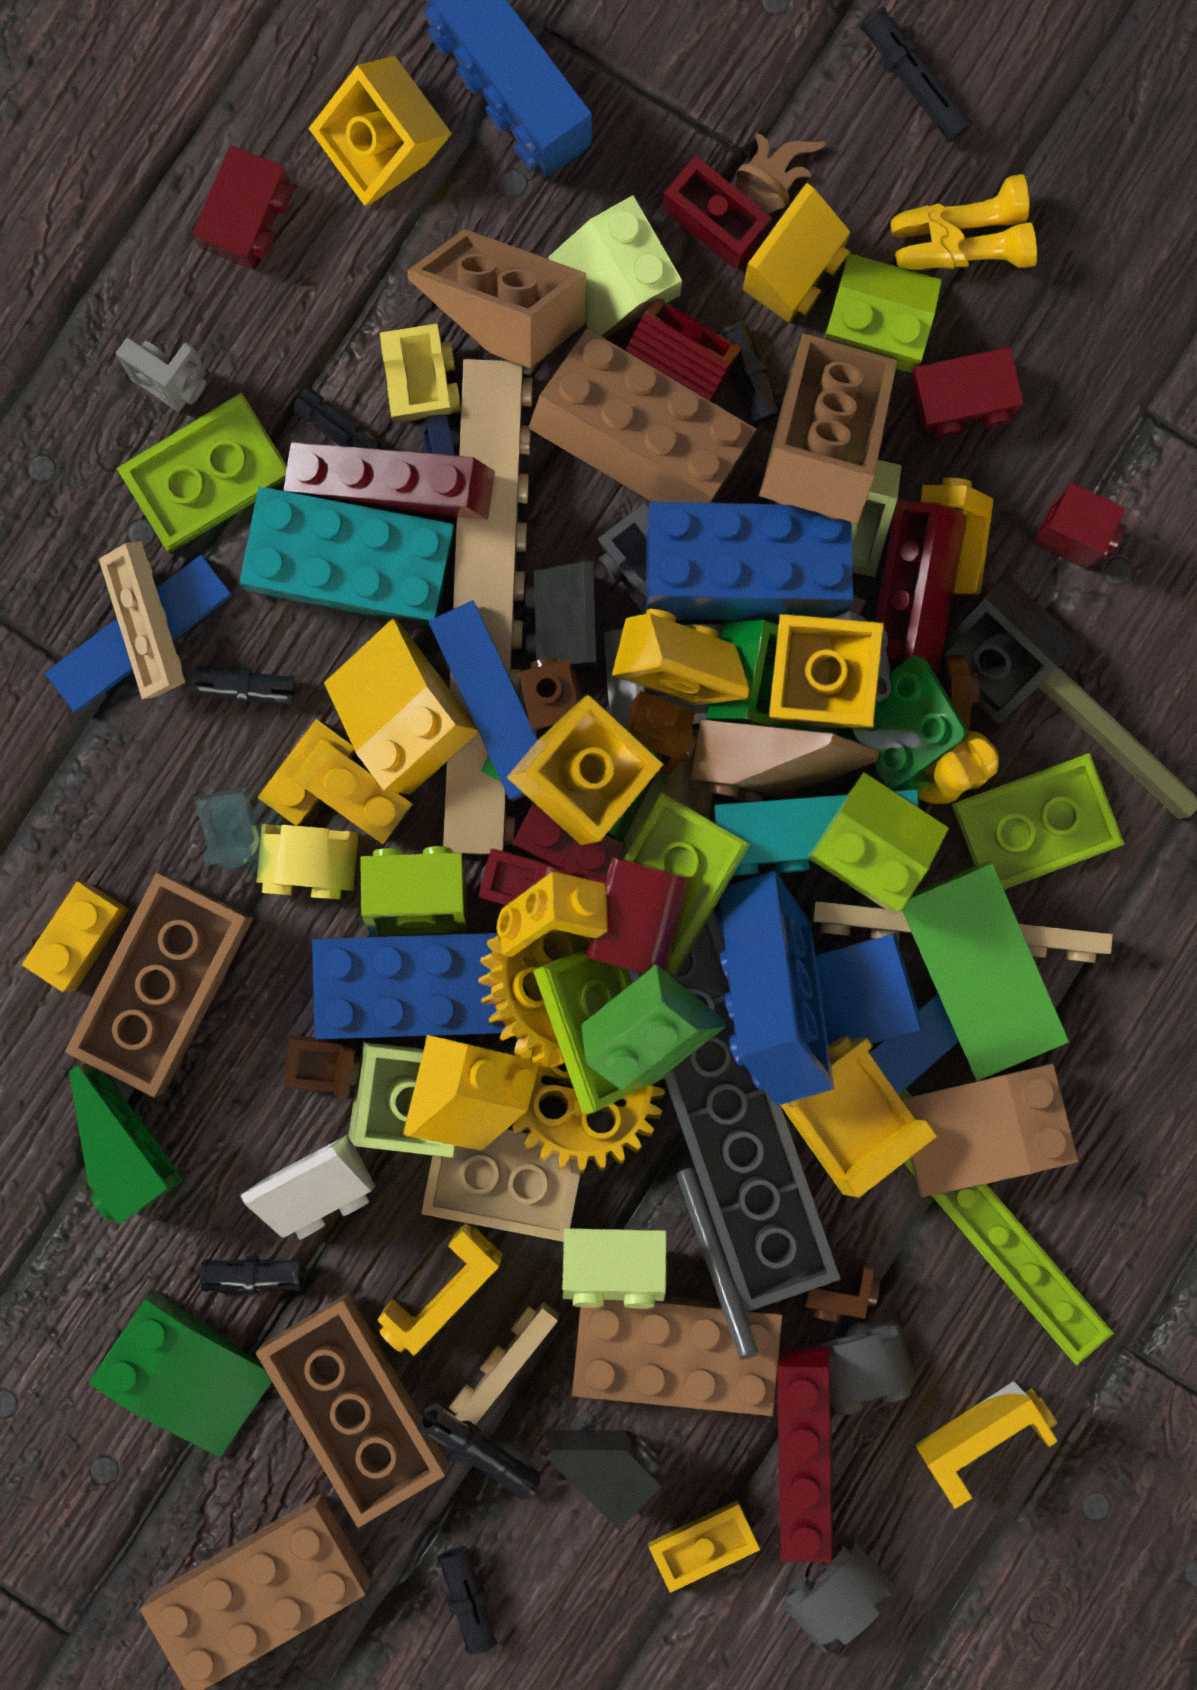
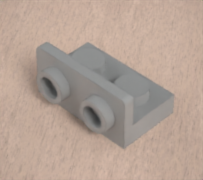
[115,337,206,413]

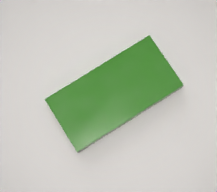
[902,860,1069,1081]

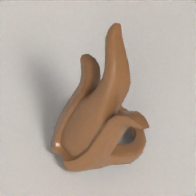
[734,133,826,214]

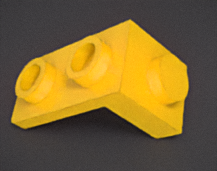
[921,478,994,595]
[497,872,607,957]

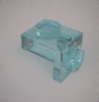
[195,787,260,869]

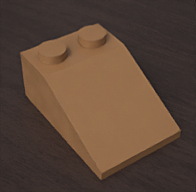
[407,229,586,369]
[690,720,879,803]
[901,1064,1078,1197]

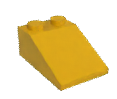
[324,618,479,795]

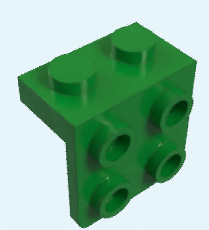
[852,656,968,793]

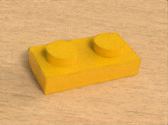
[257,719,355,826]
[648,1500,760,1593]

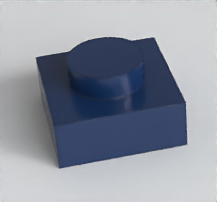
[420,414,460,456]

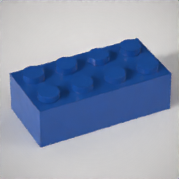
[424,0,592,180]
[646,502,853,622]
[715,870,835,1106]
[312,933,505,1039]

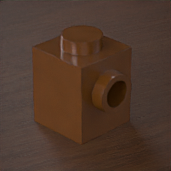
[519,657,582,739]

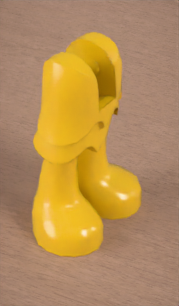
[891,174,1037,270]
[917,730,999,805]

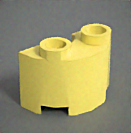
[380,323,461,423]
[256,824,359,900]

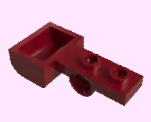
[478,848,692,974]

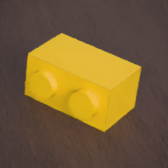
[293,738,412,844]
[22,881,130,992]

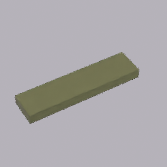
[1039,668,1197,819]

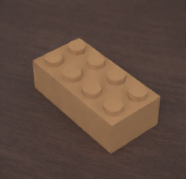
[529,328,757,503]
[759,333,897,524]
[65,873,254,1097]
[255,1292,449,1528]
[572,1295,782,1416]
[140,1494,371,1690]

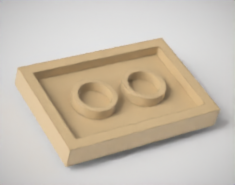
[421,1128,581,1242]

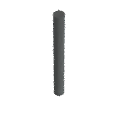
[676,1168,759,1360]

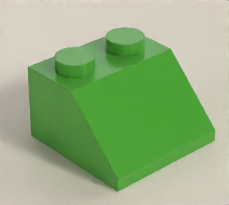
[581,965,726,1090]

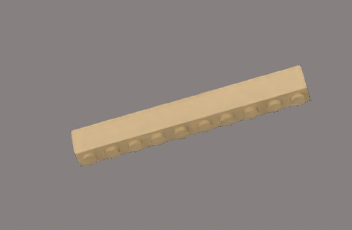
[443,359,533,856]

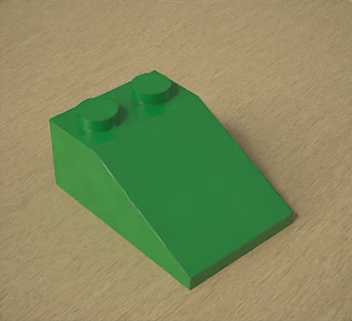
[706,620,855,742]
[69,1063,185,1225]
[88,1291,272,1458]

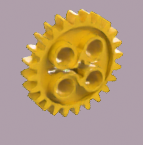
[478,929,628,1067]
[512,1048,665,1173]

